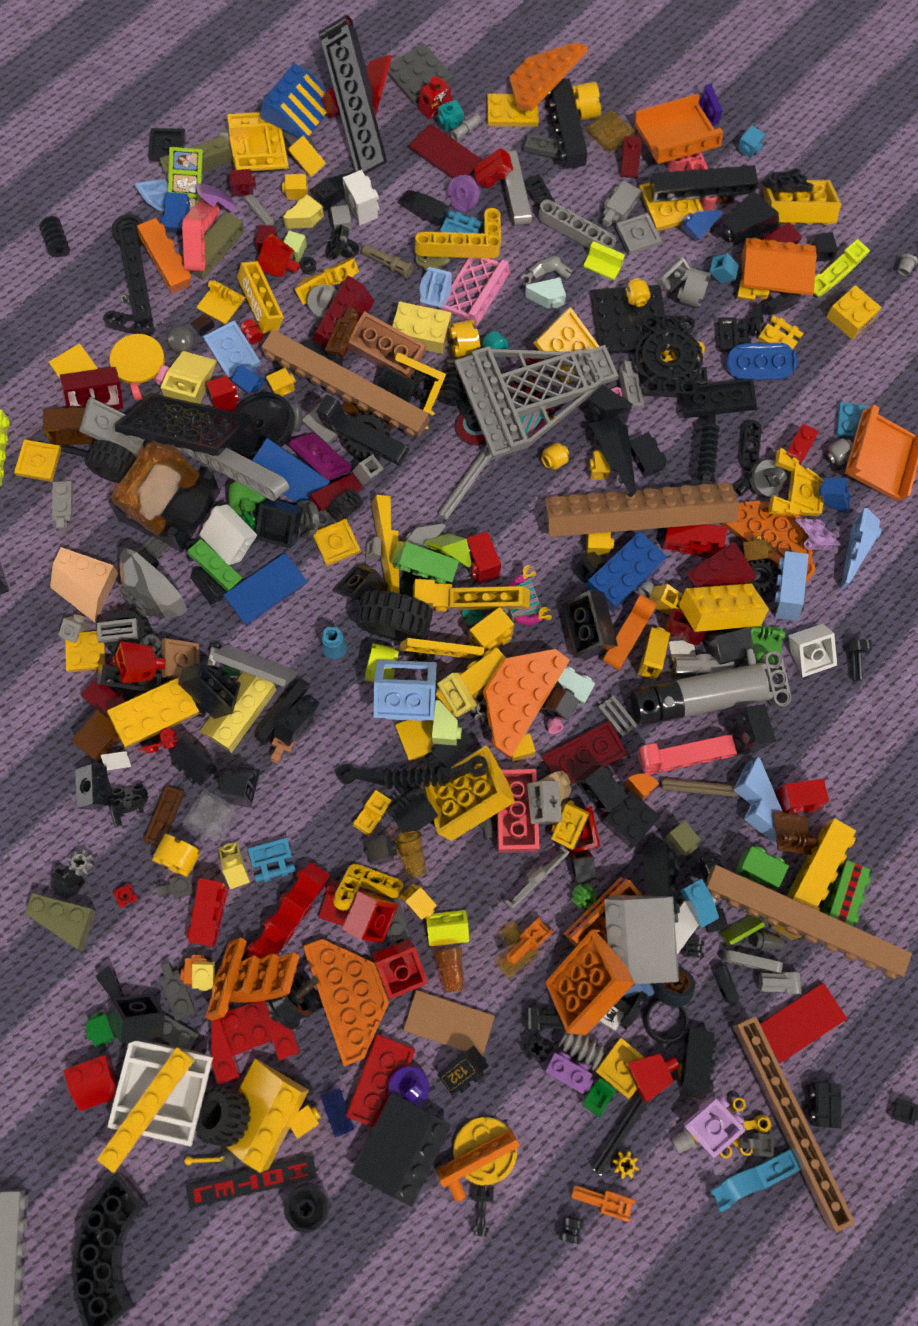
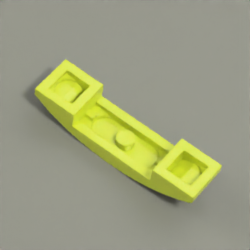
[814,239,870,298]

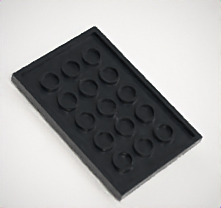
[115,393,251,456]

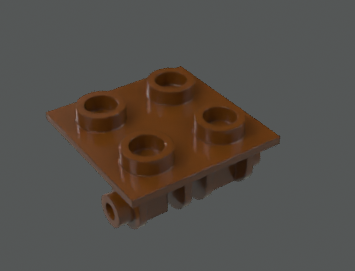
[773,811,818,855]

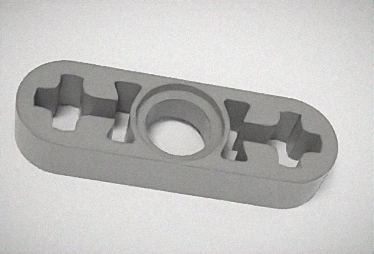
[723,950,783,974]

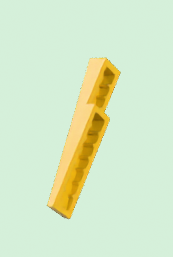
[371,495,399,594]

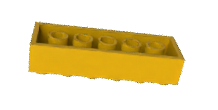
[770,818,856,940]

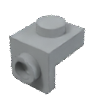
[58,614,91,643]

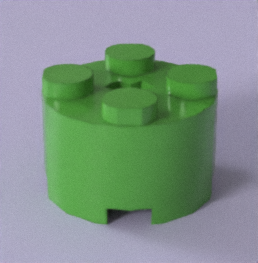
[228,481,266,516]

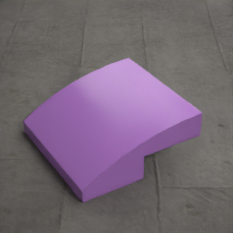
[195,183,236,212]

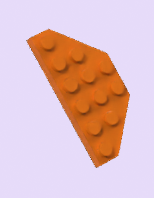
[509,43,588,111]
[721,501,816,582]
[483,649,570,757]
[303,939,389,1066]

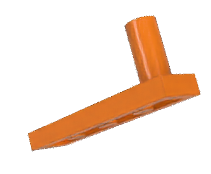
[435,1129,520,1202]

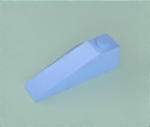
[840,508,881,589]

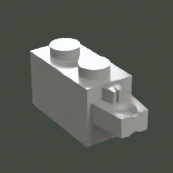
[602,181,641,228]

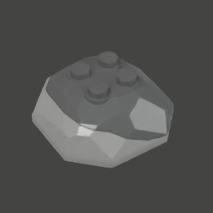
[119,548,187,619]

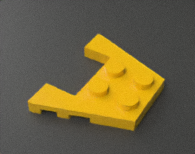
[768,448,823,516]

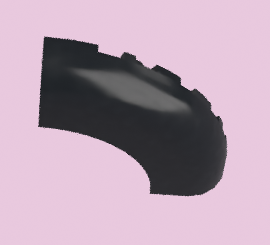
[71,1172,148,1326]

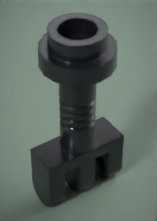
[471,1184,494,1237]

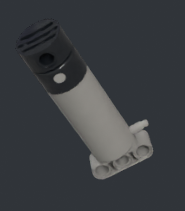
[630,649,791,727]

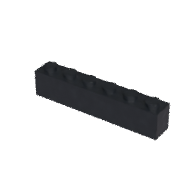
[547,78,588,168]
[650,165,758,202]

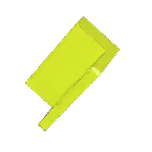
[583,241,625,280]
[426,910,469,946]

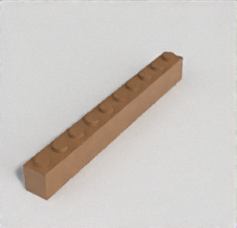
[262,329,430,438]
[705,865,912,980]
[732,1016,855,1233]

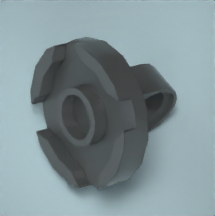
[750,460,787,497]
[296,500,330,538]

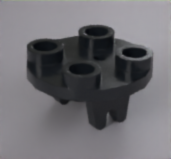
[108,783,149,817]

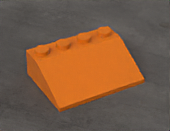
[741,238,817,295]
[545,930,635,1036]

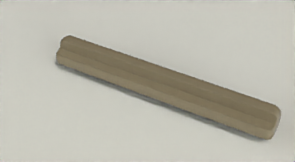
[661,779,739,797]

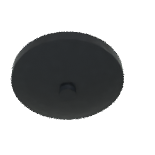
[229,392,296,459]

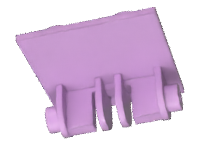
[795,518,841,550]

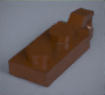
[325,307,359,356]

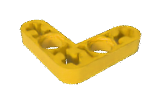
[333,864,404,910]

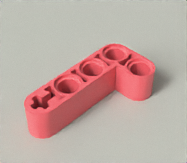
[667,152,718,211]

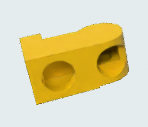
[323,257,359,285]

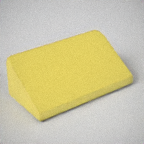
[437,673,477,717]

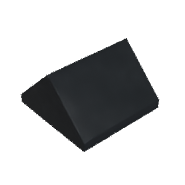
[703,627,754,665]

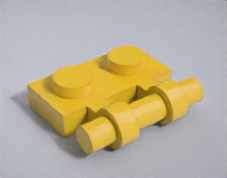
[757,315,804,350]

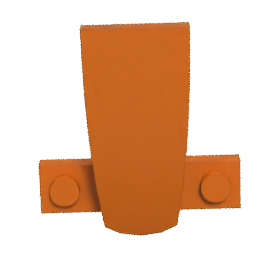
[205,937,299,1021]

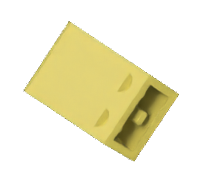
[161,351,217,404]

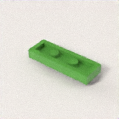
[187,539,242,592]

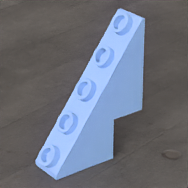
[733,757,783,846]

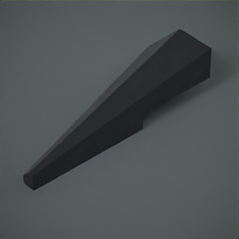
[587,418,636,497]

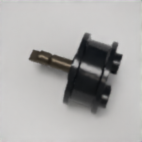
[265,975,320,1030]

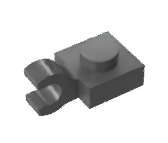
[156,874,194,899]
[739,1133,774,1157]

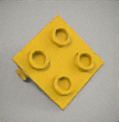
[196,280,245,324]

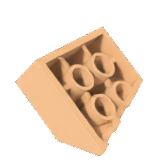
[50,547,118,623]

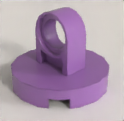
[448,175,482,212]

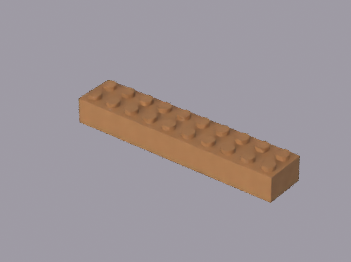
[545,482,739,537]

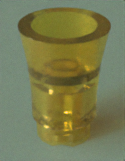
[394,831,426,878]

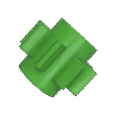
[571,883,597,910]

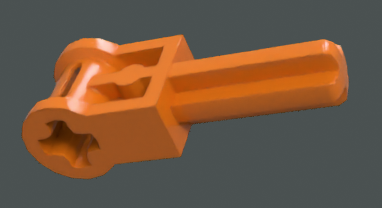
[506,916,554,964]
[572,1186,636,1222]

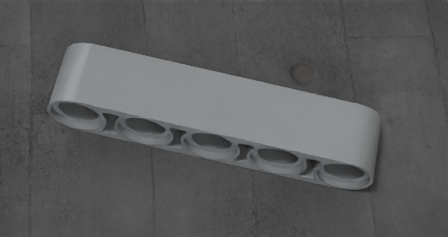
[503,150,532,226]
[538,200,616,249]

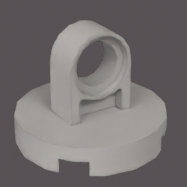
[307,285,338,320]

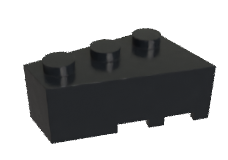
[178,663,241,719]
[218,766,260,808]

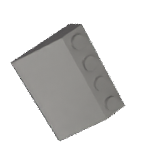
[605,895,679,984]

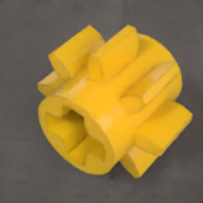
[612,1151,639,1179]

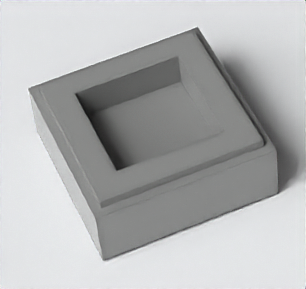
[366,537,381,561]

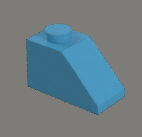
[679,879,719,928]

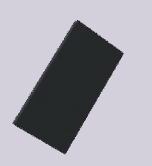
[681,378,757,419]

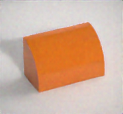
[623,774,659,800]

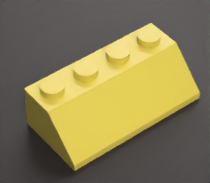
[199,672,277,753]

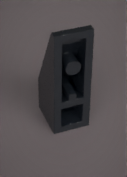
[313,171,355,211]

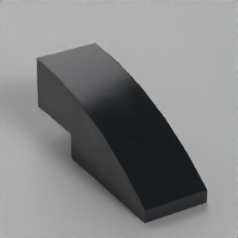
[397,190,449,226]

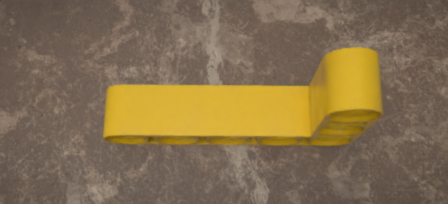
[415,208,501,259]

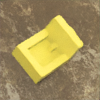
[192,961,215,991]

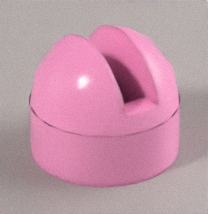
[547,718,563,734]

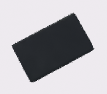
[190,567,227,605]

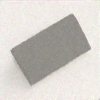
[655,257,690,293]

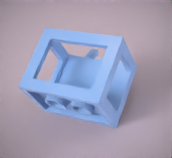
[374,660,437,721]

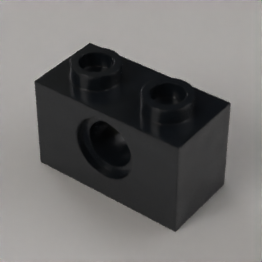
[75,764,108,810]

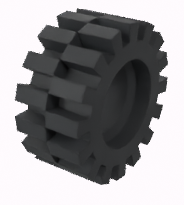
[411,370,440,403]
[327,489,363,521]
[747,559,778,595]

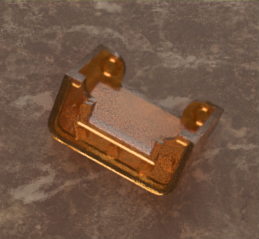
[111,442,200,535]

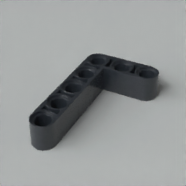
[316,394,410,466]

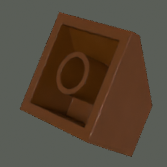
[71,710,120,763]

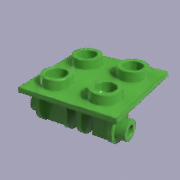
[743,626,785,664]

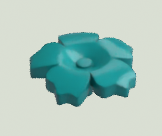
[461,610,485,626]

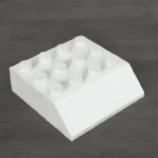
[107,1040,213,1146]

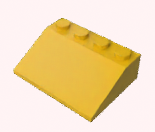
[763,180,841,225]
[425,746,515,841]
[227,1059,309,1173]

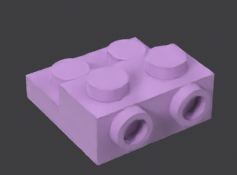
[684,1093,746,1158]

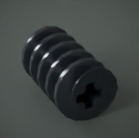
[39,216,70,257]
[438,365,464,406]

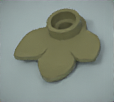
[415,255,450,272]

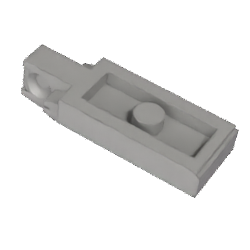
[619,361,644,409]
[52,481,73,531]

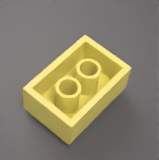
[393,302,451,354]

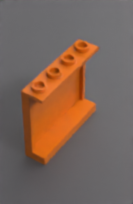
[635,93,723,164]
[845,404,918,501]

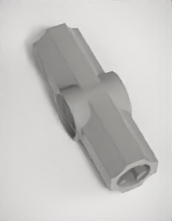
[674,654,734,676]

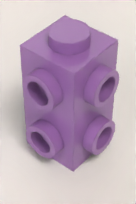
[544,1051,593,1094]

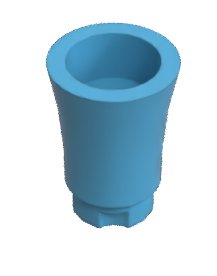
[321,627,348,659]

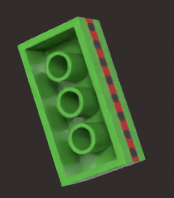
[817,860,871,945]

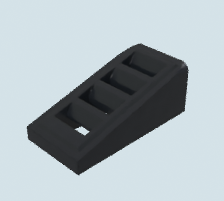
[524,174,556,212]
[96,966,124,999]

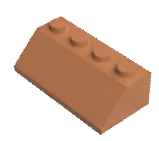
[347,311,426,378]

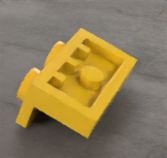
[551,800,590,850]

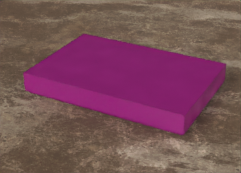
[289,432,352,480]

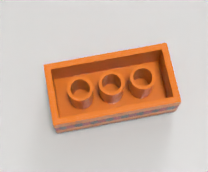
[563,877,643,947]

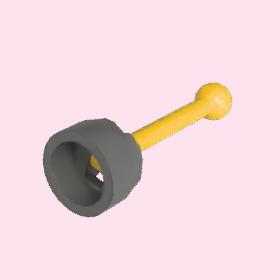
[184,1150,237,1168]

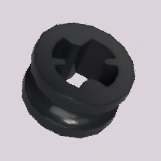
[300,256,317,275]

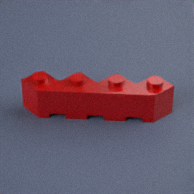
[246,862,330,959]

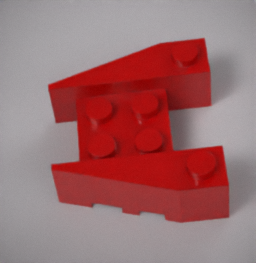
[212,1000,301,1085]

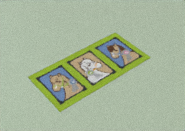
[168,147,203,210]

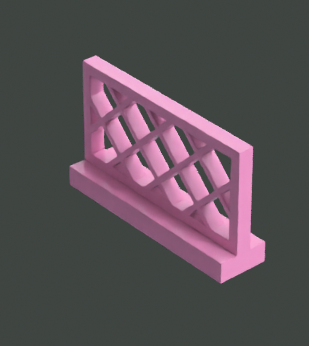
[439,258,510,326]

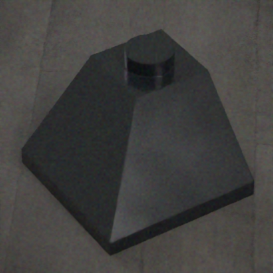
[332,563,389,600]

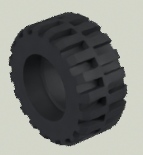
[356,590,433,641]

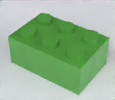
[390,541,459,584]

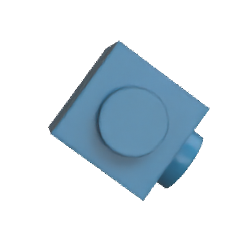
[737,126,766,158]
[710,253,739,284]

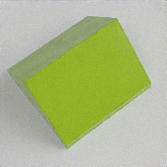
[424,533,471,568]

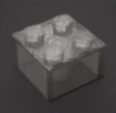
[183,789,241,846]

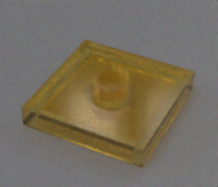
[587,109,635,153]

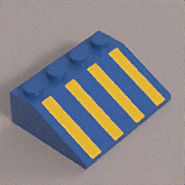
[260,63,328,140]

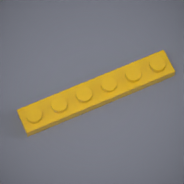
[97,1047,195,1173]

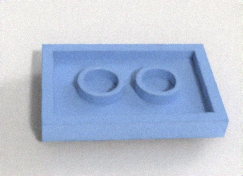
[203,320,261,381]

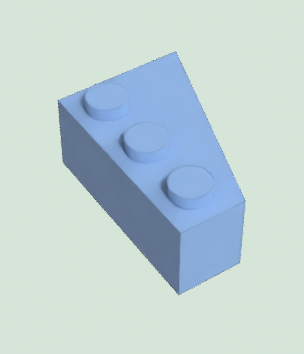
[775,551,809,621]

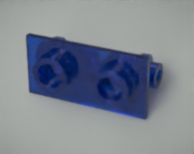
[320,1088,355,1138]

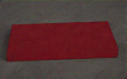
[409,123,483,179]
[541,721,628,785]

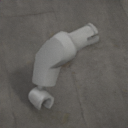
[520,256,572,285]

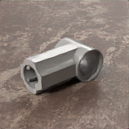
[759,972,801,994]

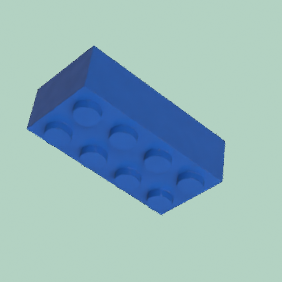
[586,532,667,613]

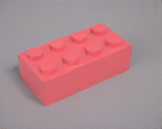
[497,769,540,853]

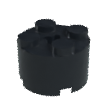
[284,1183,330,1233]

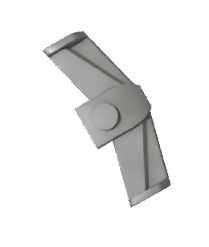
[504,846,569,910]

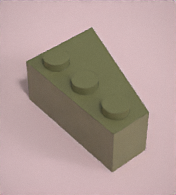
[25,893,97,951]

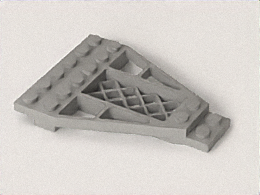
[455,345,618,459]

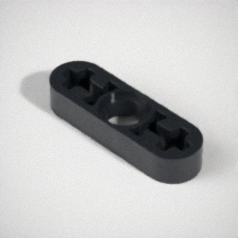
[103,311,155,336]
[740,420,762,471]

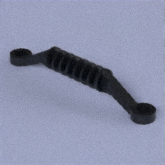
[697,415,720,485]
[336,756,489,789]

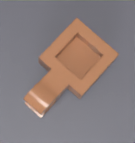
[271,737,296,764]

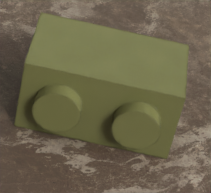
[663,821,701,857]

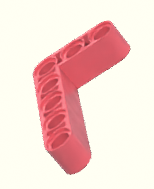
[183,199,219,272]
[638,735,737,775]

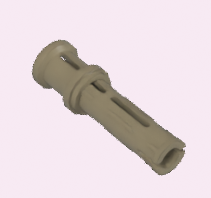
[362,244,413,278]

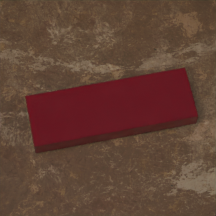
[309,473,363,512]

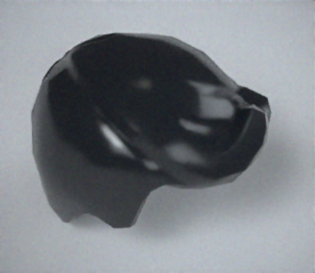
[50,868,85,898]

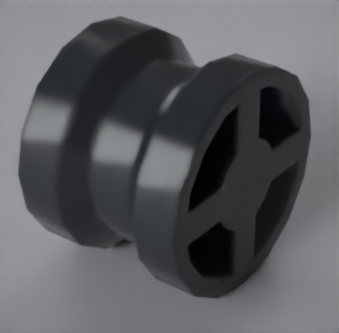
[684,939,705,958]

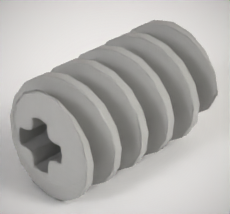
[557,1032,604,1071]

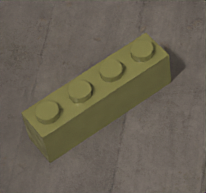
[160,135,233,181]
[189,211,245,281]

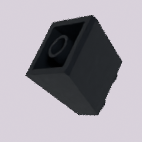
[723,190,779,245]

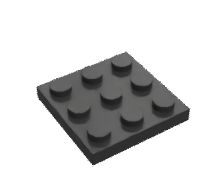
[387,43,453,105]

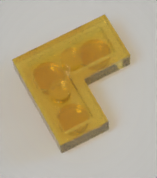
[495,922,540,980]

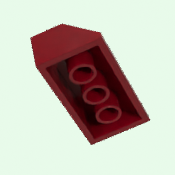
[312,275,375,358]

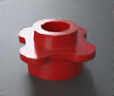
[113,884,137,908]

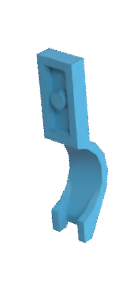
[710,1149,801,1212]

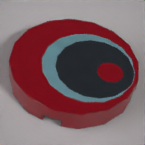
[456,414,486,446]

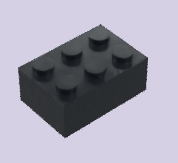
[562,590,618,659]

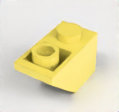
[283,195,324,229]
[218,841,250,889]

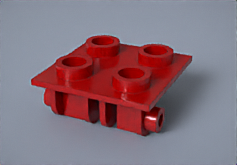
[137,728,179,754]
[318,879,370,926]

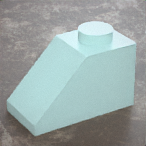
[525,277,566,308]

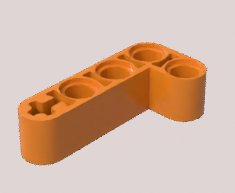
[602,594,658,671]

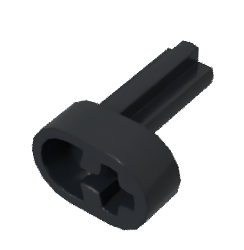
[847,639,872,681]

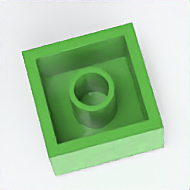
[733,846,789,890]

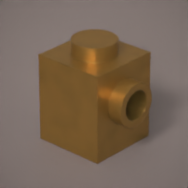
[743,536,773,561]

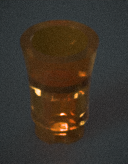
[434,947,465,993]

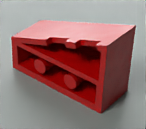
[662,524,728,559]
[186,878,229,948]

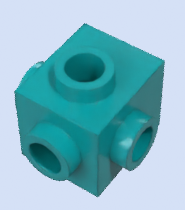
[436,100,464,131]

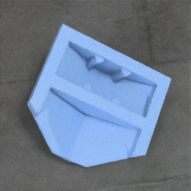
[135,179,168,212]
[419,267,451,308]

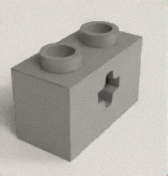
[527,781,562,824]

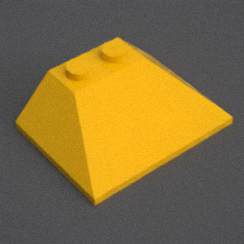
[227,112,289,171]

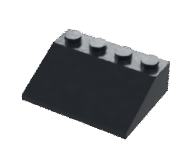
[350,1092,452,1207]

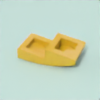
[353,790,392,836]

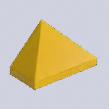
[294,272,331,305]

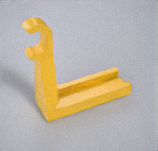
[395,353,446,429]

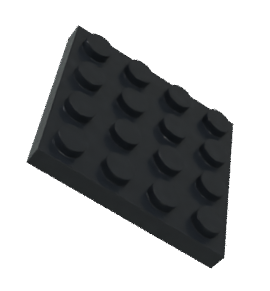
[591,285,667,354]

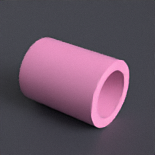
[155,366,170,385]

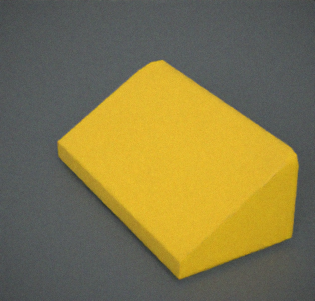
[288,136,326,177]

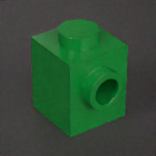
[85,1012,117,1047]

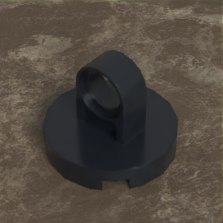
[325,224,359,260]
[613,991,648,1030]

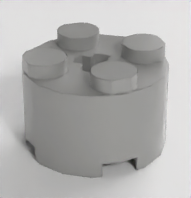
[677,267,711,308]

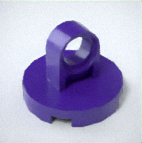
[387,1066,429,1106]

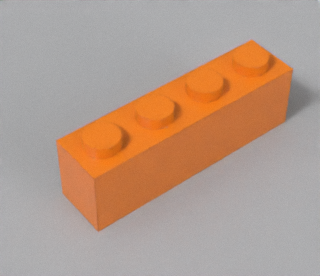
[137,218,192,294]

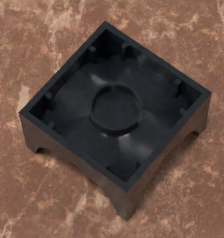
[108,441,220,553]

